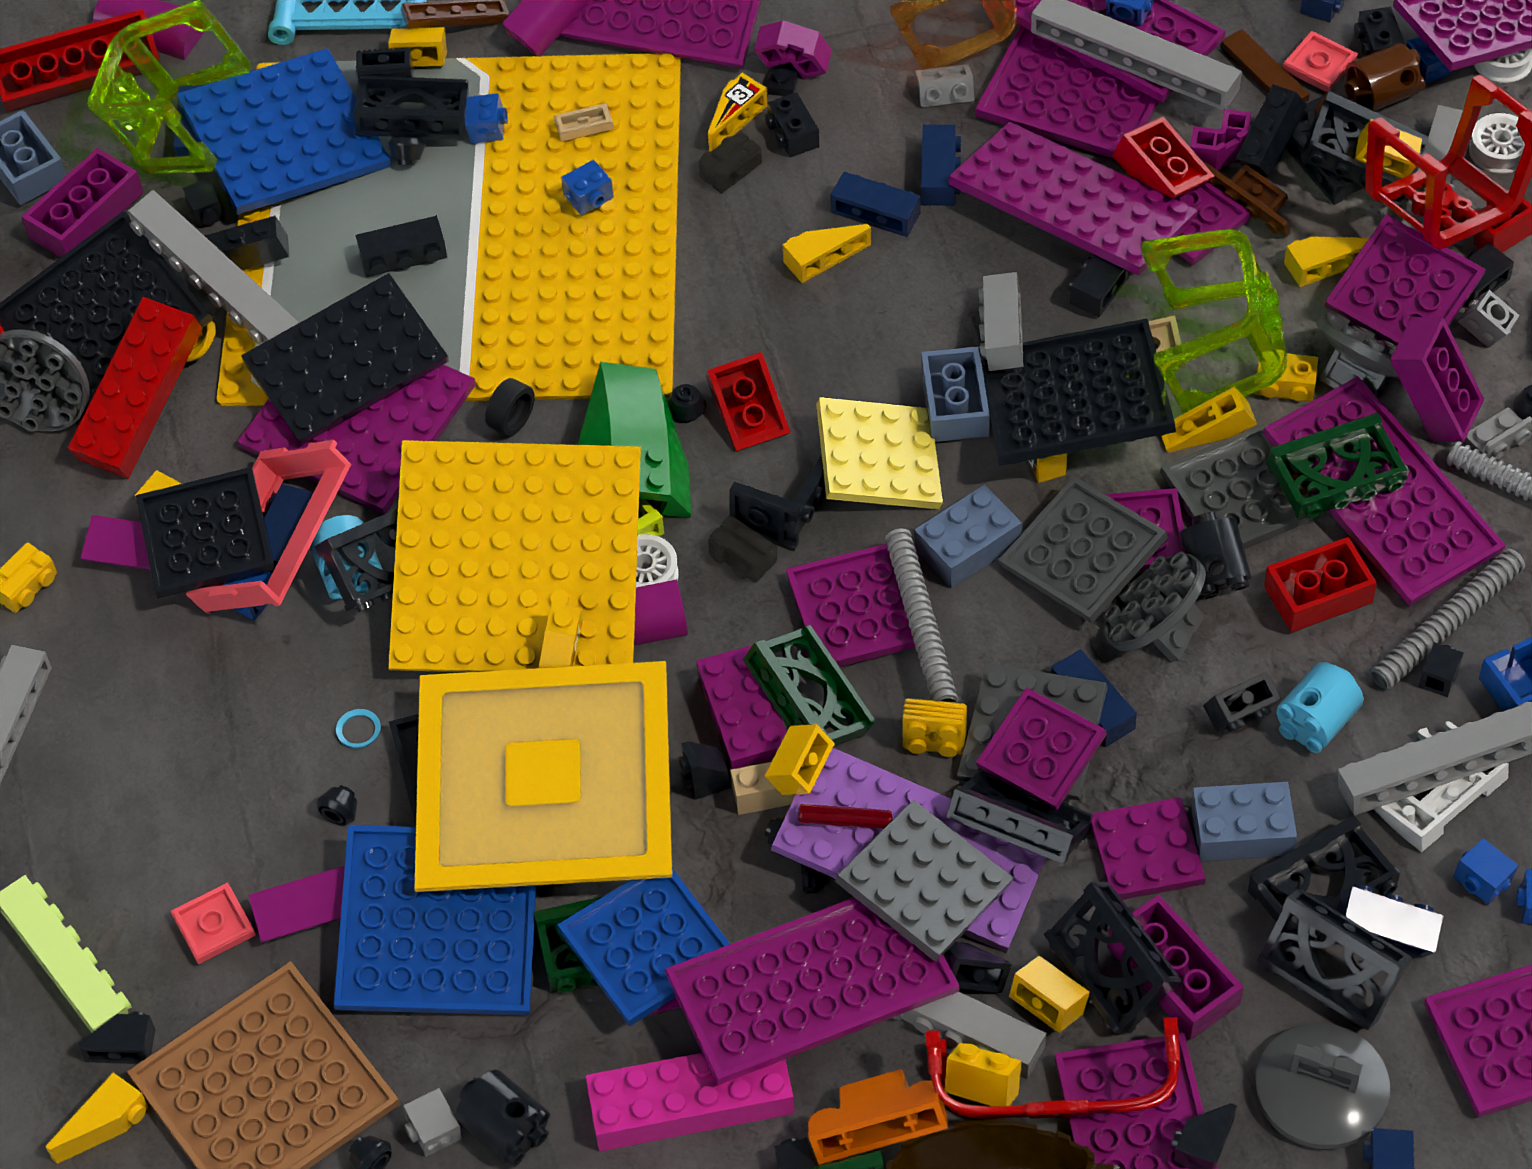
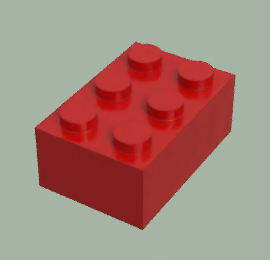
[1264,537,1377,633]

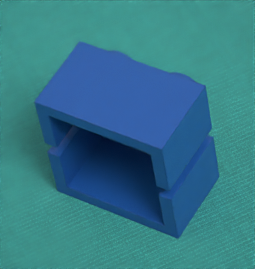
[1479,637,1532,712]

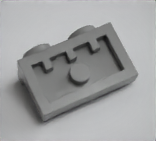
[915,64,974,107]
[1463,407,1532,459]

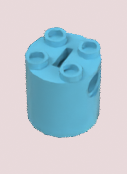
[310,515,383,599]
[1276,662,1364,754]

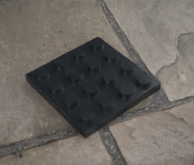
[136,467,275,599]

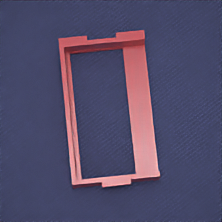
[186,439,351,614]

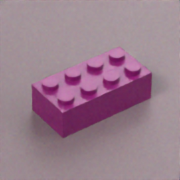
[21,148,144,257]
[1390,317,1484,442]
[696,645,787,773]
[1107,894,1244,1040]

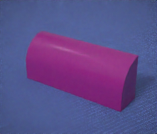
[93,0,205,60]
[502,0,589,57]
[80,515,150,570]
[634,579,688,646]
[248,866,345,943]

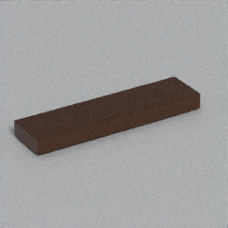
[401,0,510,28]
[1220,29,1310,102]

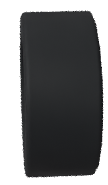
[485,378,535,436]

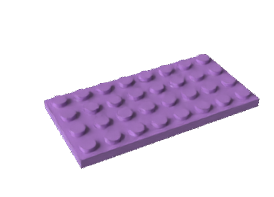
[771,748,1046,953]

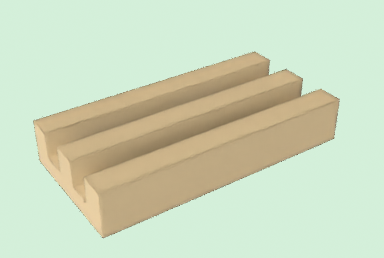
[554,103,614,141]

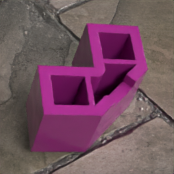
[754,20,832,79]
[1190,109,1252,171]

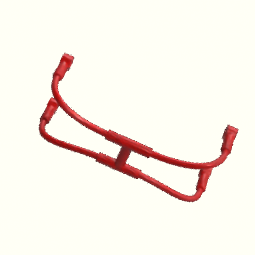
[926,1017,1180,1119]

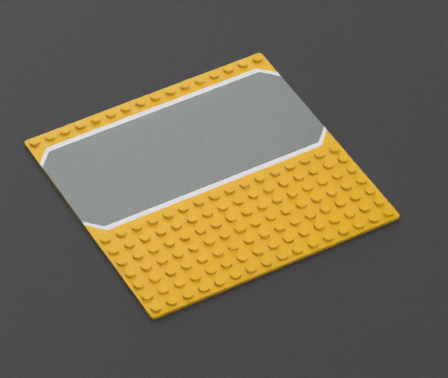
[217,53,681,406]

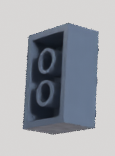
[0,110,66,205]
[921,347,990,442]
[914,484,1022,589]
[1191,782,1297,861]

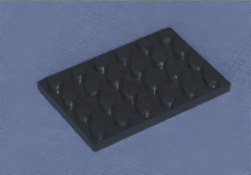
[241,273,449,446]

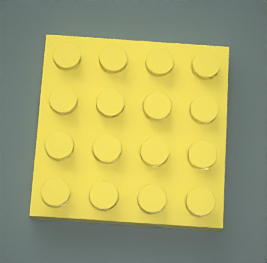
[816,397,943,509]

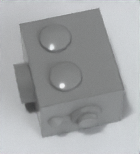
[1458,290,1520,348]
[403,1088,462,1156]

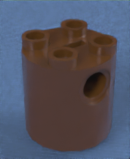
[1344,43,1425,111]

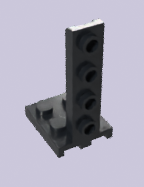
[729,454,826,551]

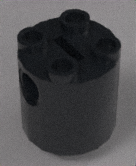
[1177,512,1252,599]
[455,1069,550,1167]

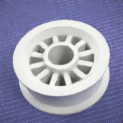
[1474,48,1532,83]
[1469,113,1525,174]
[636,534,679,587]

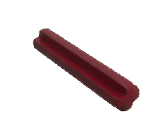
[798,804,892,829]

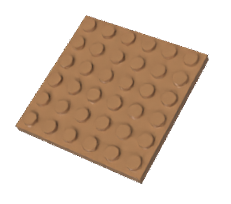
[127,961,401,1169]

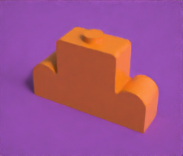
[808,1070,948,1165]

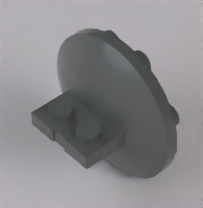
[1316,312,1400,397]
[0,330,90,432]
[1103,552,1206,662]
[1255,1023,1390,1149]

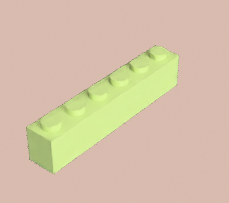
[0,875,132,1033]

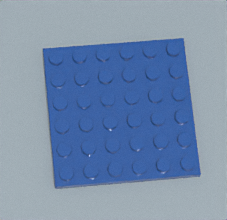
[177,48,391,215]
[334,825,536,1016]

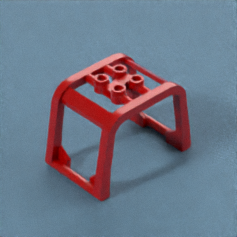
[1365,75,1532,249]

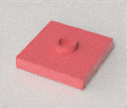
[1282,31,1358,92]
[170,882,256,965]

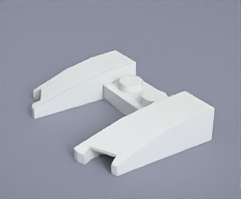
[1374,721,1509,852]

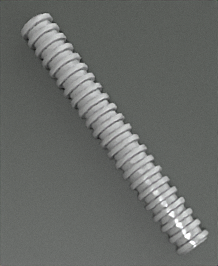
[1447,441,1532,501]
[885,528,958,703]
[1370,549,1525,690]

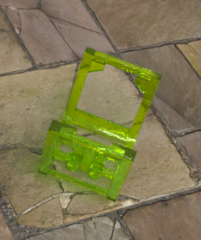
[88,0,252,174]
[1141,228,1287,414]

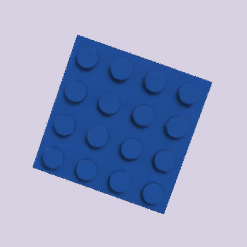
[558,868,730,1027]

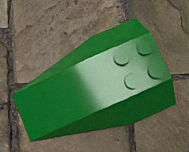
[578,362,691,518]

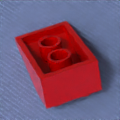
[1112,117,1215,198]
[706,352,791,452]

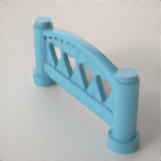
[268,0,427,45]

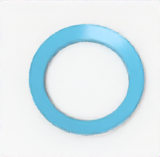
[336,709,381,749]

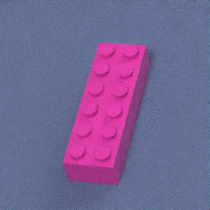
[585,1053,795,1152]

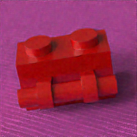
[1461,198,1532,253]

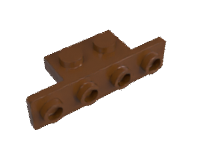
[1204,162,1291,237]

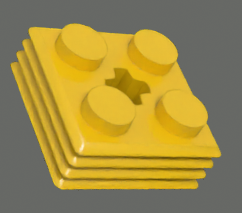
[902,698,967,757]

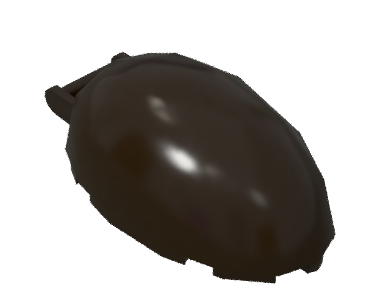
[886,1120,1121,1169]

